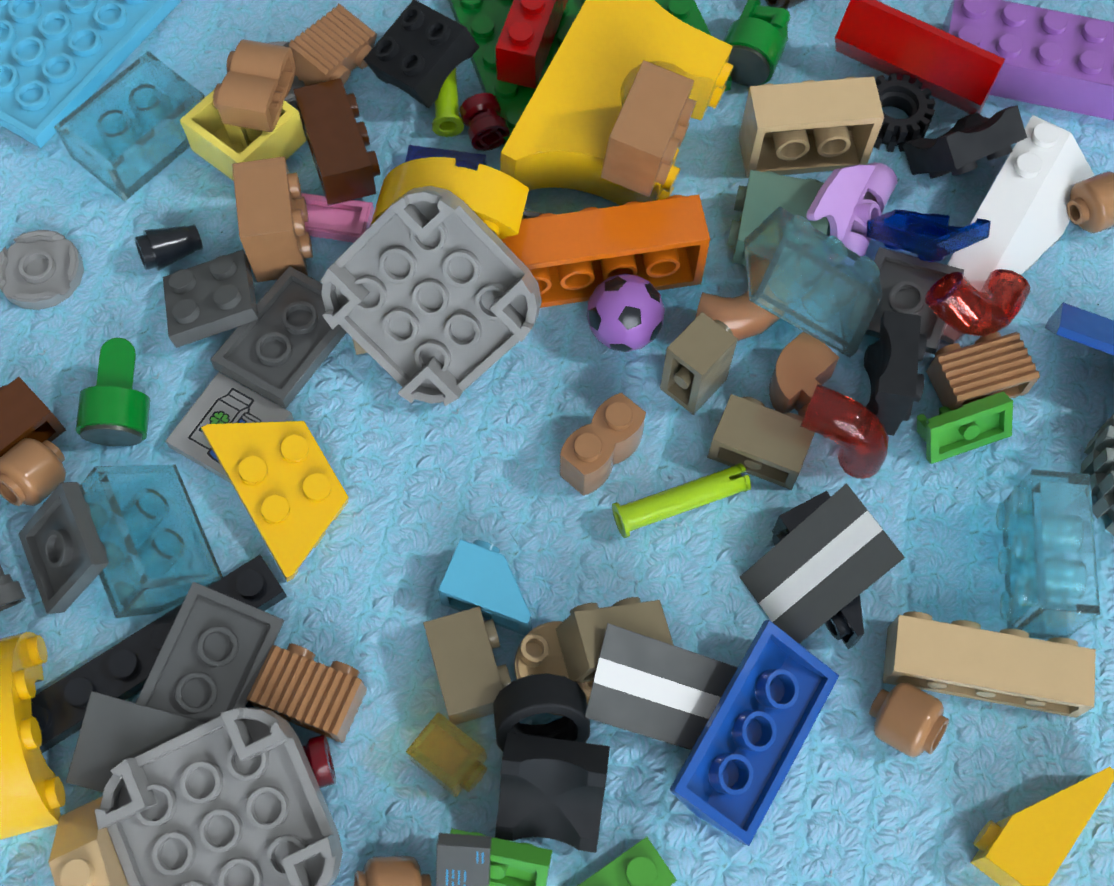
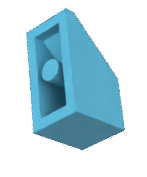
[438,539,532,636]

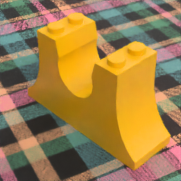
[500,0,734,205]

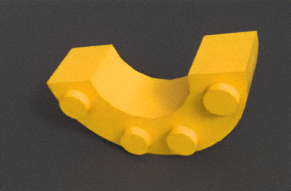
[370,157,529,239]
[0,632,65,840]

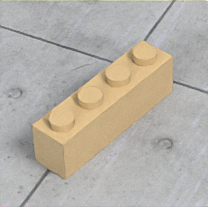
[883,612,1096,718]

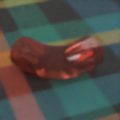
[925,269,1030,337]
[800,384,889,479]

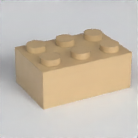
[739,76,884,178]

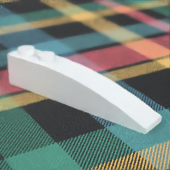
[941,115,1094,344]

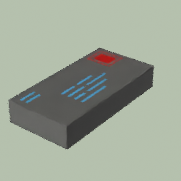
[436,833,492,886]

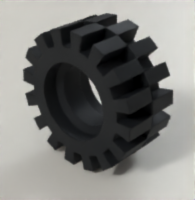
[874,73,935,152]

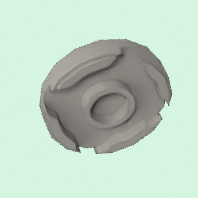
[0,230,84,310]

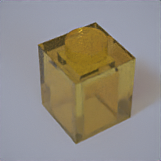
[405,712,487,798]

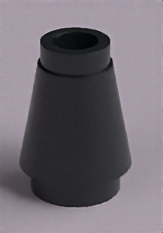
[134,225,203,271]

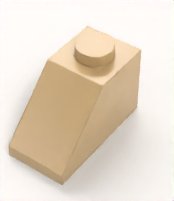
[49,797,129,886]

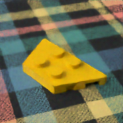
[201,421,349,582]

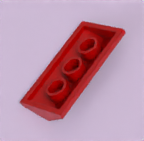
[835,0,1006,114]

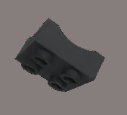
[363,0,479,108]
[902,105,1027,178]
[858,310,927,436]
[495,732,610,853]

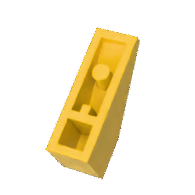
[970,767,1114,886]

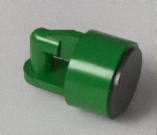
[723,0,790,86]
[76,338,150,446]

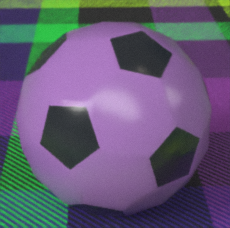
[587,274,665,352]

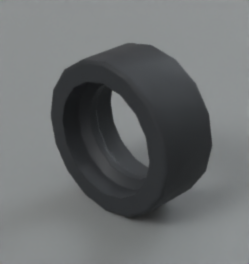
[493,673,590,752]

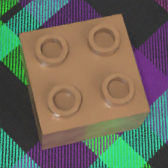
[601,60,697,197]
[232,156,313,282]

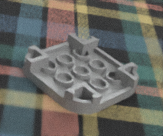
[320,186,542,406]
[95,707,343,886]

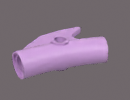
[806,162,897,282]

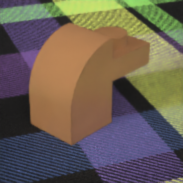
[769,328,847,438]

